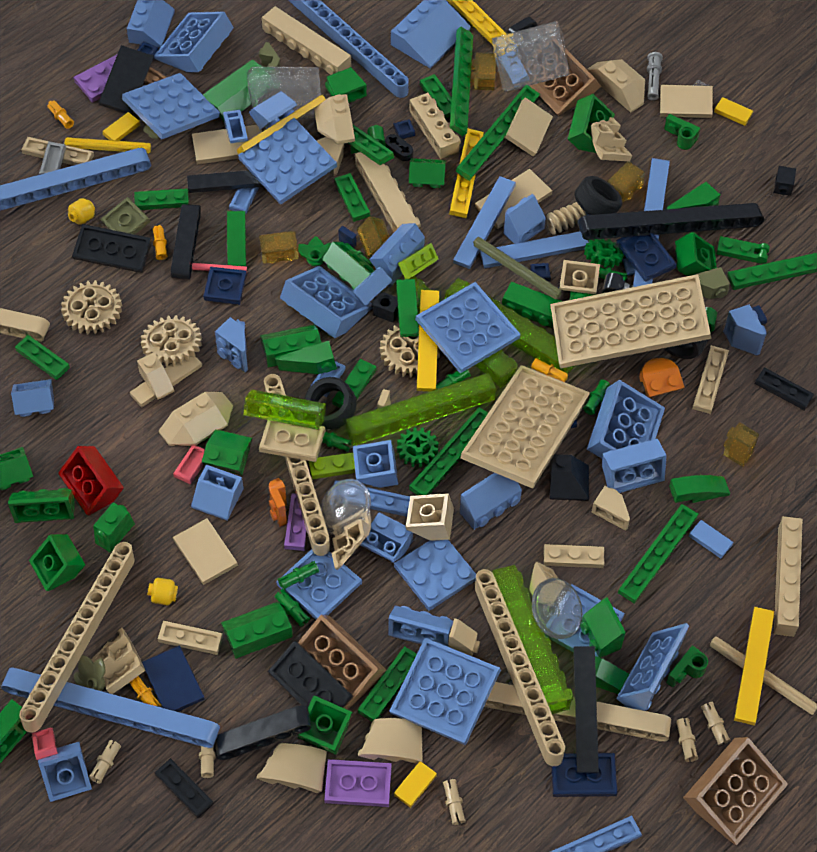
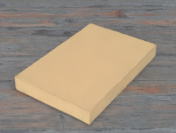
[660,85,713,118]
[505,98,553,156]
[259,417,325,462]
[173,518,238,585]

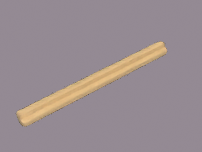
[710,637,817,715]

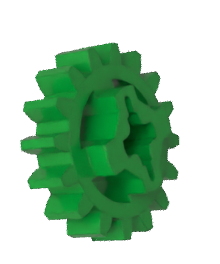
[584,239,624,268]
[397,427,439,467]

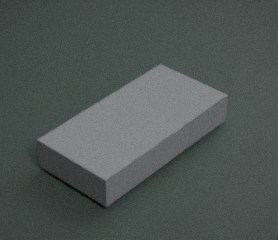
[39,141,66,175]

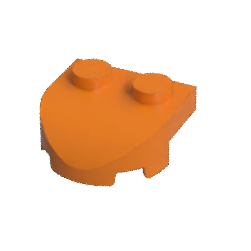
[639,358,685,398]
[269,478,287,527]

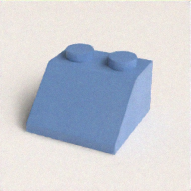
[11,379,54,417]
[353,440,398,488]
[38,742,92,802]

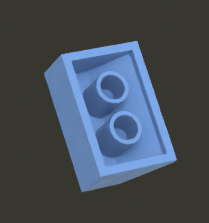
[127,0,175,48]
[369,223,425,287]
[602,439,667,493]
[460,473,522,530]
[389,606,453,647]

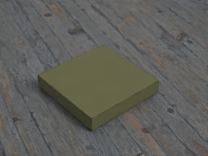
[100,197,151,235]

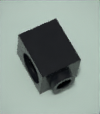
[773,166,796,196]
[371,291,398,323]

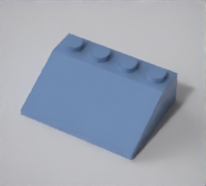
[391,0,471,69]
[154,12,234,72]
[280,266,372,338]
[587,380,665,458]
[616,623,689,711]

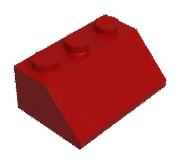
[58,446,124,515]

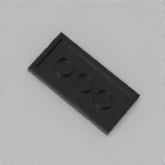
[99,45,154,114]
[72,224,152,273]
[267,641,354,708]

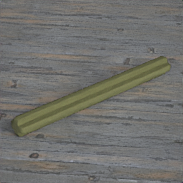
[473,237,562,299]

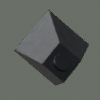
[550,454,589,501]

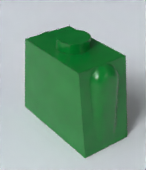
[325,67,367,103]
[93,502,135,553]

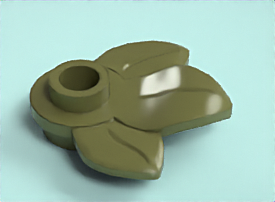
[74,655,106,691]

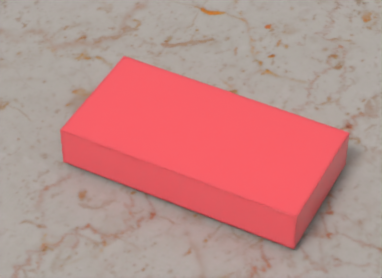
[173,445,205,485]
[32,727,58,760]

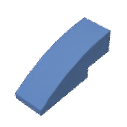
[223,110,248,144]

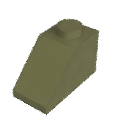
[695,267,730,299]

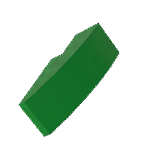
[227,211,246,266]
[396,279,419,337]
[669,475,730,503]

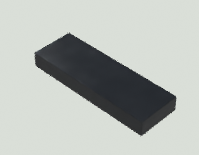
[754,367,814,411]
[154,758,214,818]

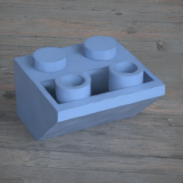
[249,91,297,130]
[504,194,546,244]
[724,304,766,355]
[215,317,248,372]
[191,465,244,521]
[360,512,413,562]

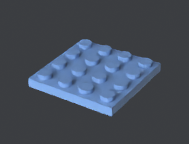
[122,73,220,139]
[238,118,337,205]
[415,282,521,374]
[389,638,501,745]

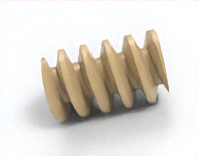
[546,202,586,235]

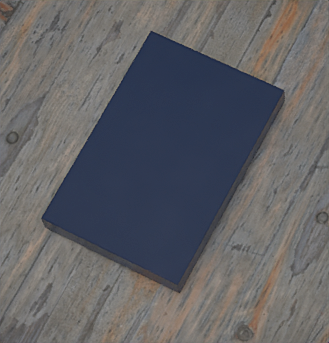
[616,233,677,282]
[142,645,205,712]
[551,753,617,797]

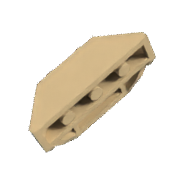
[587,59,645,113]
[314,94,355,144]
[159,392,233,446]

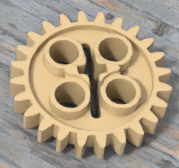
[61,280,122,335]
[141,315,202,367]
[380,325,440,377]

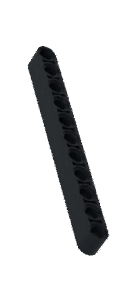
[577,203,765,240]

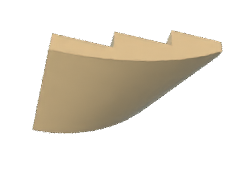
[591,117,632,162]
[332,508,371,570]
[91,628,145,694]
[358,718,423,764]
[256,743,327,793]

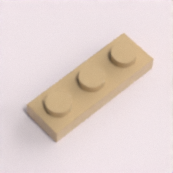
[544,544,604,568]
[158,621,223,655]

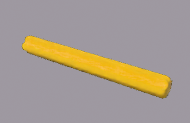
[64,137,151,153]

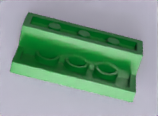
[202,60,278,122]

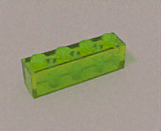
[243,389,326,430]

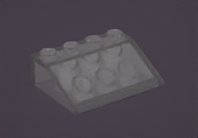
[492,21,570,92]
[247,67,321,119]

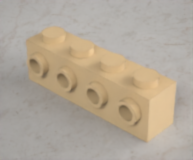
[409,93,461,159]

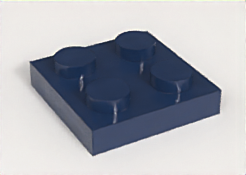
[203,267,247,305]

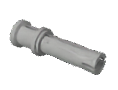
[647,52,663,100]

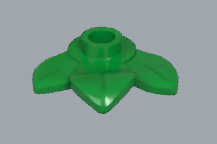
[298,236,332,266]

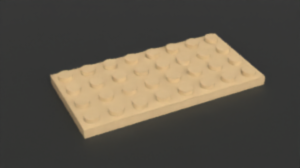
[550,274,711,368]
[461,365,590,488]

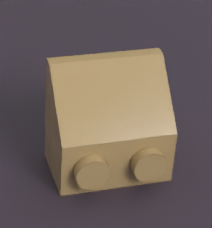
[559,260,600,294]
[406,493,454,541]

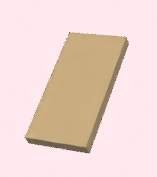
[192,125,262,165]
[475,169,552,229]

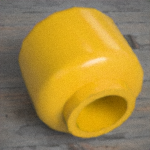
[68,198,95,225]
[147,577,178,606]

